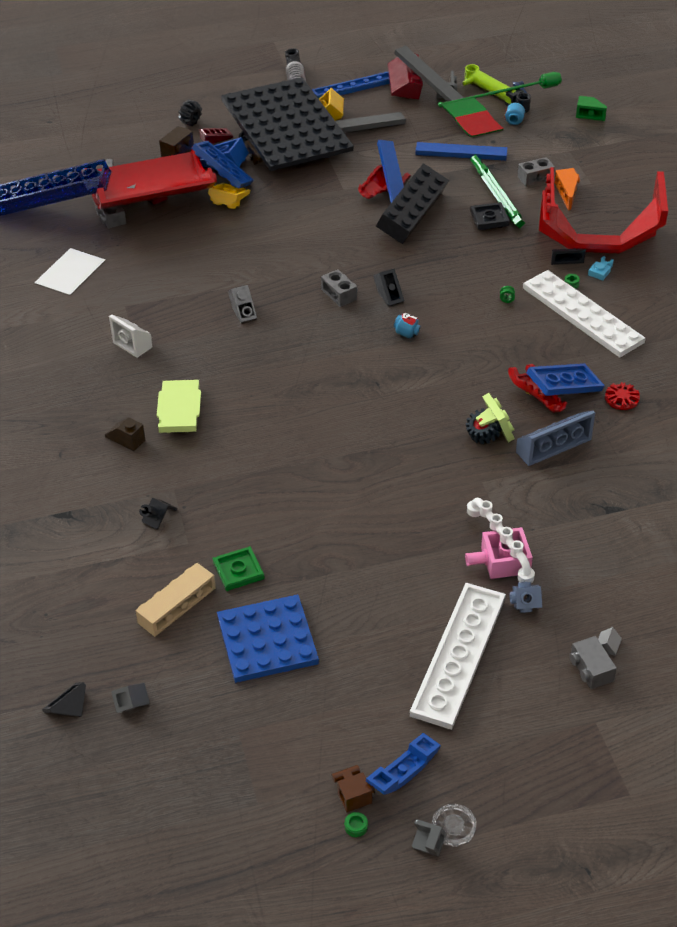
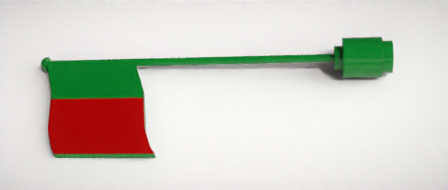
[438,71,562,137]

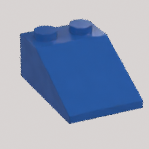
[200,137,249,170]

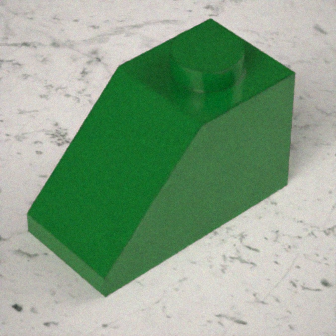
[576,96,607,121]

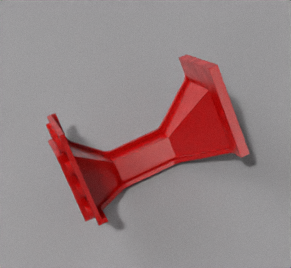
[539,167,668,254]

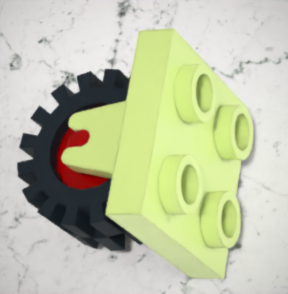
[466,393,515,444]

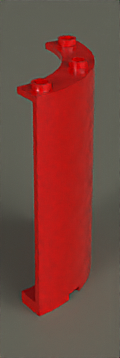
[85,146,217,209]

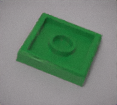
[212,546,265,591]

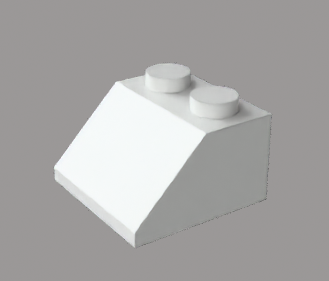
[109,314,152,358]

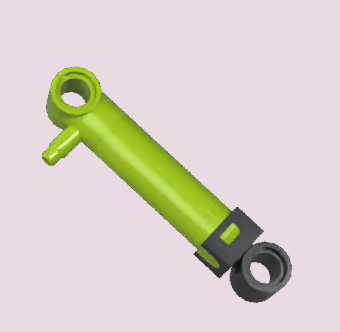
[462,64,531,113]

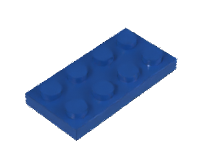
[191,141,254,189]
[527,363,605,396]

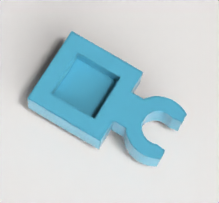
[588,256,614,280]

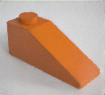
[554,168,580,210]

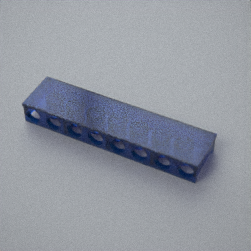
[0,159,112,216]

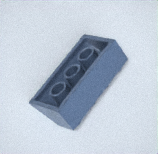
[516,410,595,466]

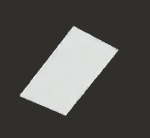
[34,248,105,295]

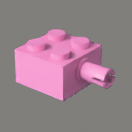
[465,527,533,579]

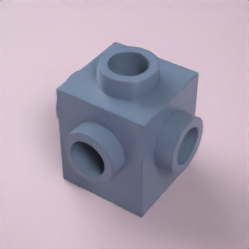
[510,582,542,612]

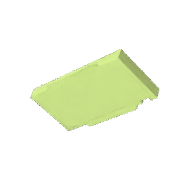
[157,380,201,433]

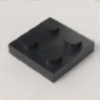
[470,202,510,230]

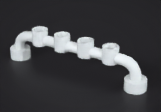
[467,497,535,583]

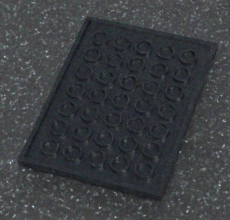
[221,77,354,171]

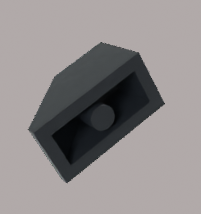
[373,268,405,306]

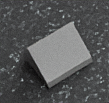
[598,627,622,656]

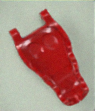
[358,165,411,199]
[508,364,567,413]

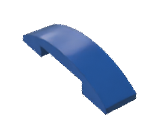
[366,733,441,795]

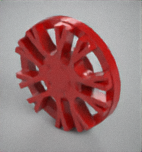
[605,382,640,410]

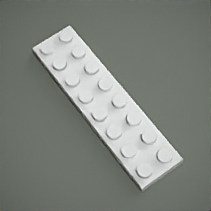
[523,270,645,358]
[410,583,506,730]

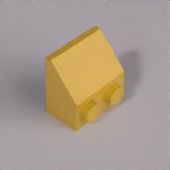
[319,88,344,121]

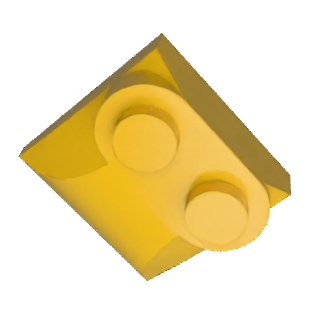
[208,183,251,209]

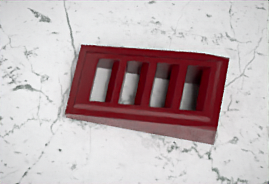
[199,128,233,144]

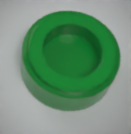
[344,812,368,837]

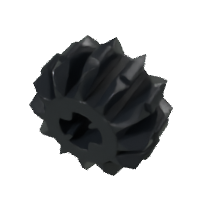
[178,99,202,126]

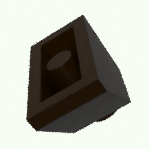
[105,417,146,451]

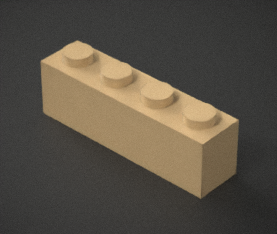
[136,563,216,637]

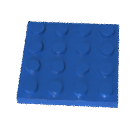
[217,594,319,683]

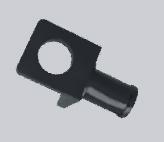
[139,497,177,529]

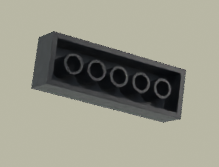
[376,163,449,244]

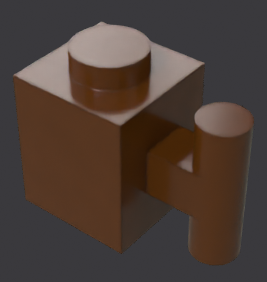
[331,765,375,813]

